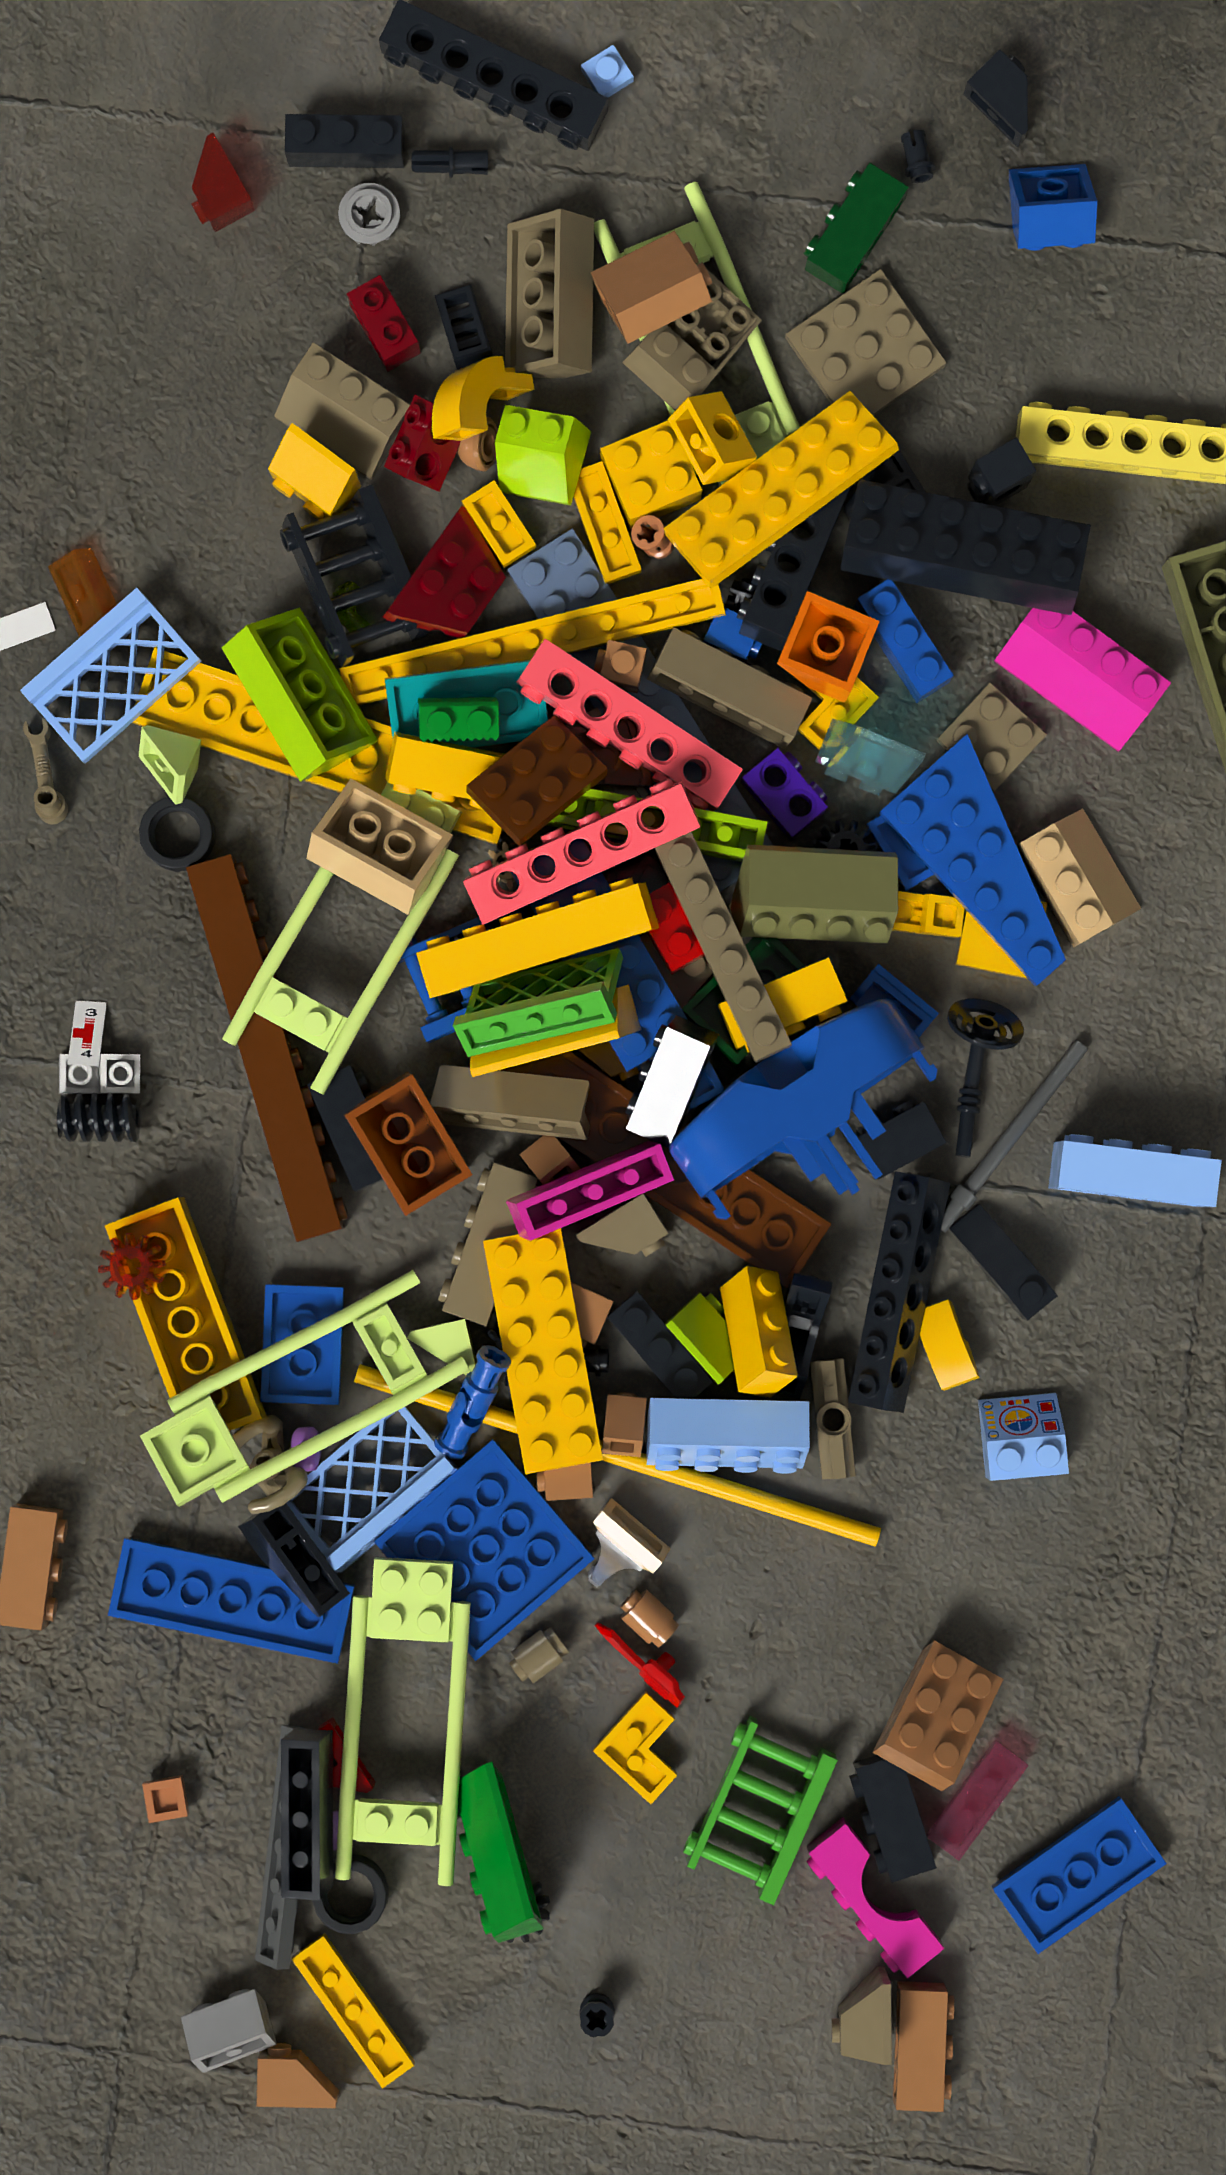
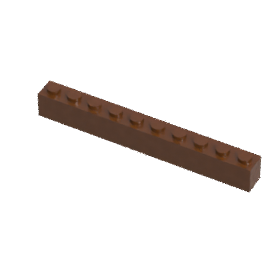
[186,854,349,1242]

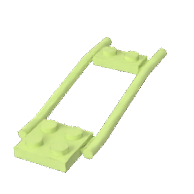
[594,182,800,486]
[222,782,462,1095]
[140,1270,470,1507]
[335,1557,471,1886]

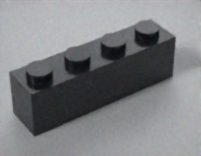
[281,1728,333,1900]

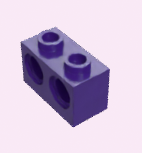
[741,748,828,841]

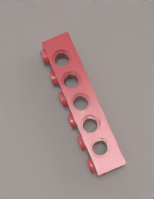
[516,639,743,811]
[463,778,701,925]

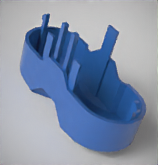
[669,999,937,1220]

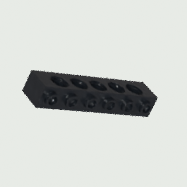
[379,0,608,151]
[736,485,852,651]
[848,1171,950,1413]

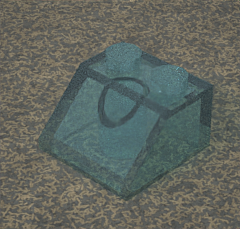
[815,719,926,796]

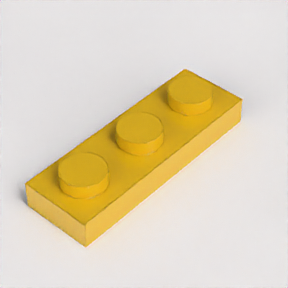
[573,461,642,584]

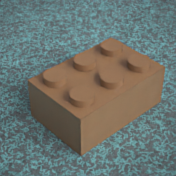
[872,1640,1003,1791]

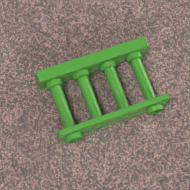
[683,1716,838,1906]

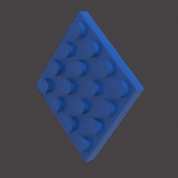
[374,1438,595,1661]

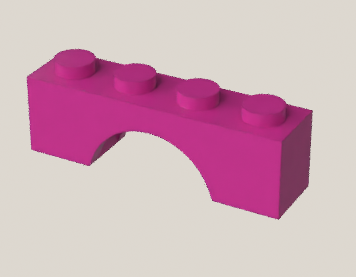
[806,1817,944,1978]

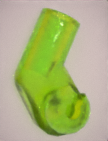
[333,581,370,632]

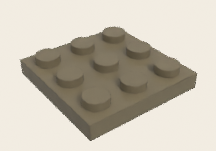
[785,269,947,416]

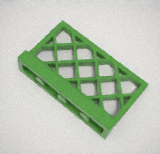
[453,948,623,1057]

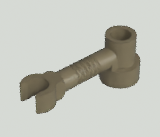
[23,718,68,824]

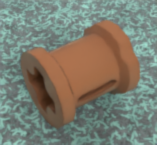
[631,515,674,559]

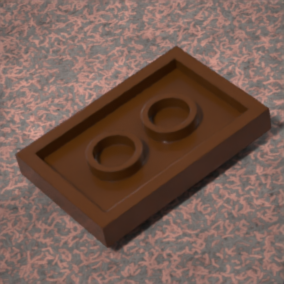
[466,715,608,846]

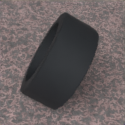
[139,797,216,872]
[312,1854,389,1934]

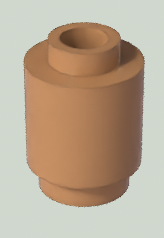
[620,1589,679,1648]

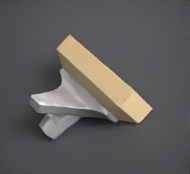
[587,1498,671,1588]

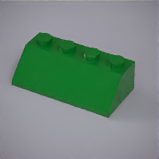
[457,1762,544,1943]

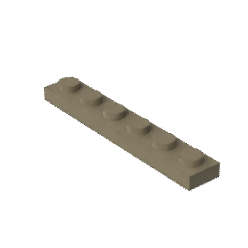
[655,832,792,1063]

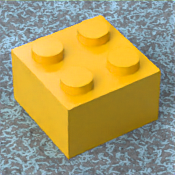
[600,421,702,529]

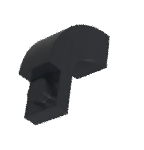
[776,1273,833,1399]

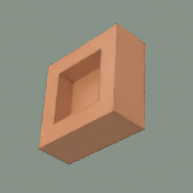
[142,1775,190,1823]

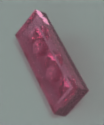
[926,1740,1029,1861]

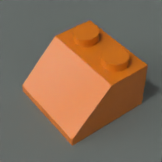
[777,591,880,703]

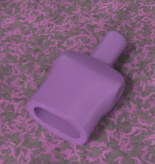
[291,1426,322,1471]

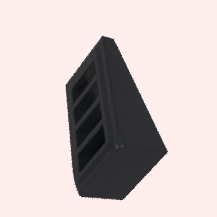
[434,284,493,370]

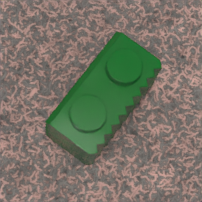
[418,697,499,742]

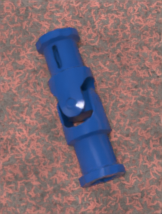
[434,1345,511,1459]

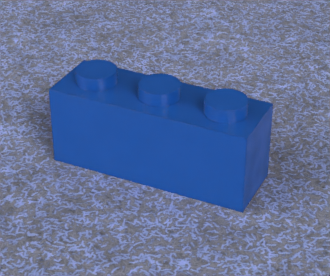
[854,579,954,703]

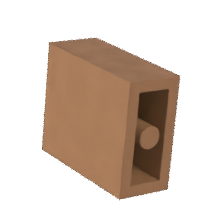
[590,231,712,344]

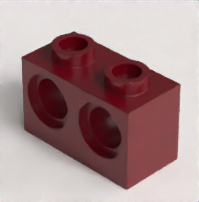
[346,275,421,372]
[384,395,460,492]

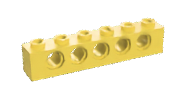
[1016,402,1226,484]

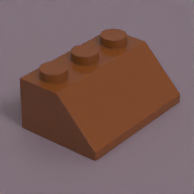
[344,1072,473,1216]

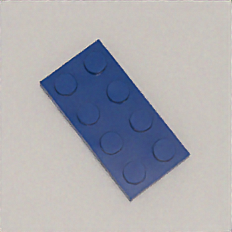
[991,1796,1167,1954]

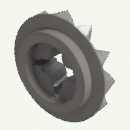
[338,183,400,246]

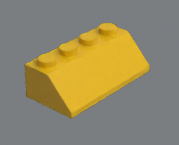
[470,984,641,1077]

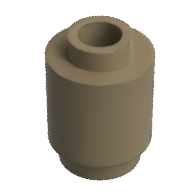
[509,1627,569,1684]

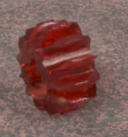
[98,1232,167,1300]

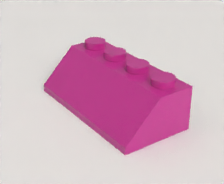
[994,608,1171,752]

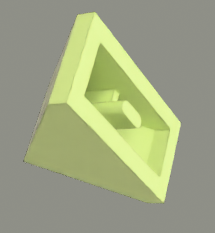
[139,725,201,805]
[407,1318,477,1375]

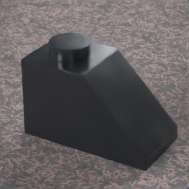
[963,50,1028,148]

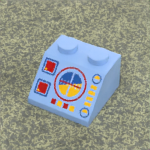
[978,1393,1069,1481]

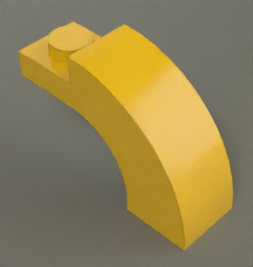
[432,356,534,441]

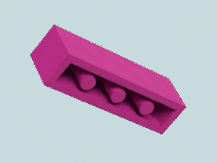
[506,1141,674,1241]

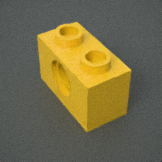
[668,391,757,485]

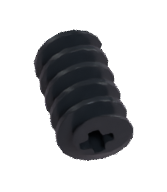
[57,1093,141,1142]

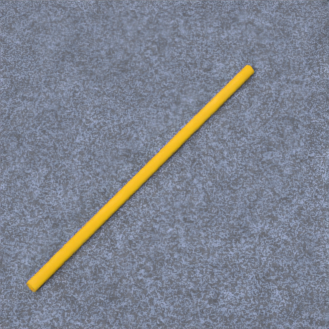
[354,1364,881,1547]

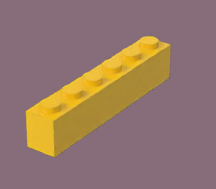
[416,878,659,998]

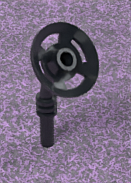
[947,998,1024,1158]

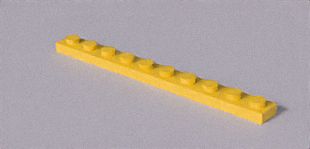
[339,579,726,706]

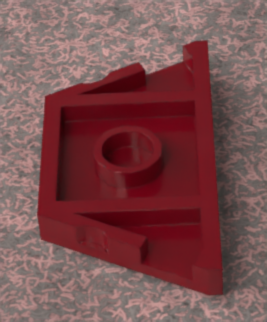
[383,506,506,638]

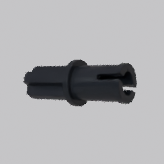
[411,146,488,178]

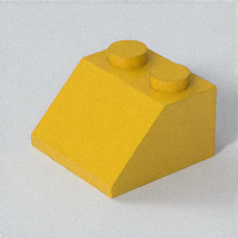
[268,423,361,520]

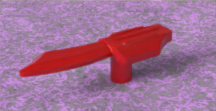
[594,1622,685,1708]

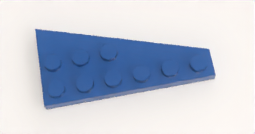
[879,734,1066,987]

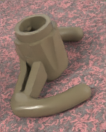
[233,1415,308,1514]

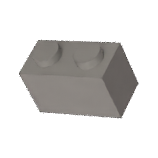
[181,1989,277,2073]

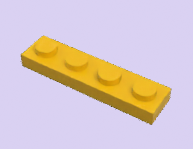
[292,1933,415,2089]

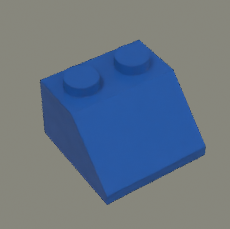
[1009,164,1097,251]

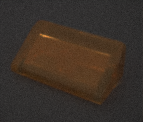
[48,548,117,636]

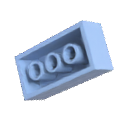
[1048,1134,1222,1207]
[647,1398,810,1474]

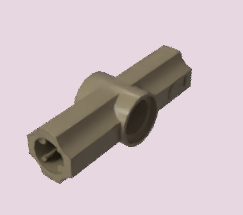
[810,1358,856,1480]

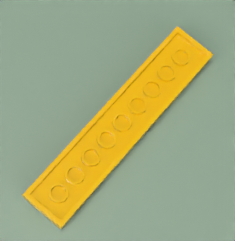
[132,647,503,845]

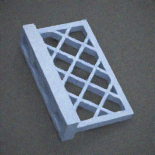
[20,587,201,764]
[287,1406,458,1572]

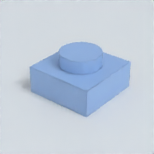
[581,45,634,97]

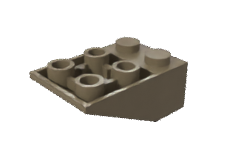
[622,270,762,411]

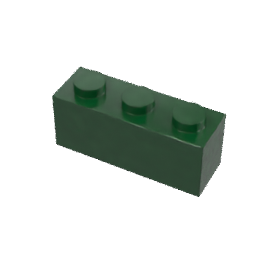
[804,163,909,294]

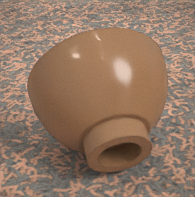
[456,417,498,472]

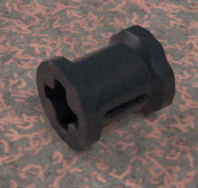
[579,1993,615,2037]

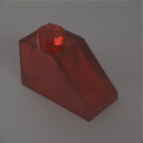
[191,132,255,232]

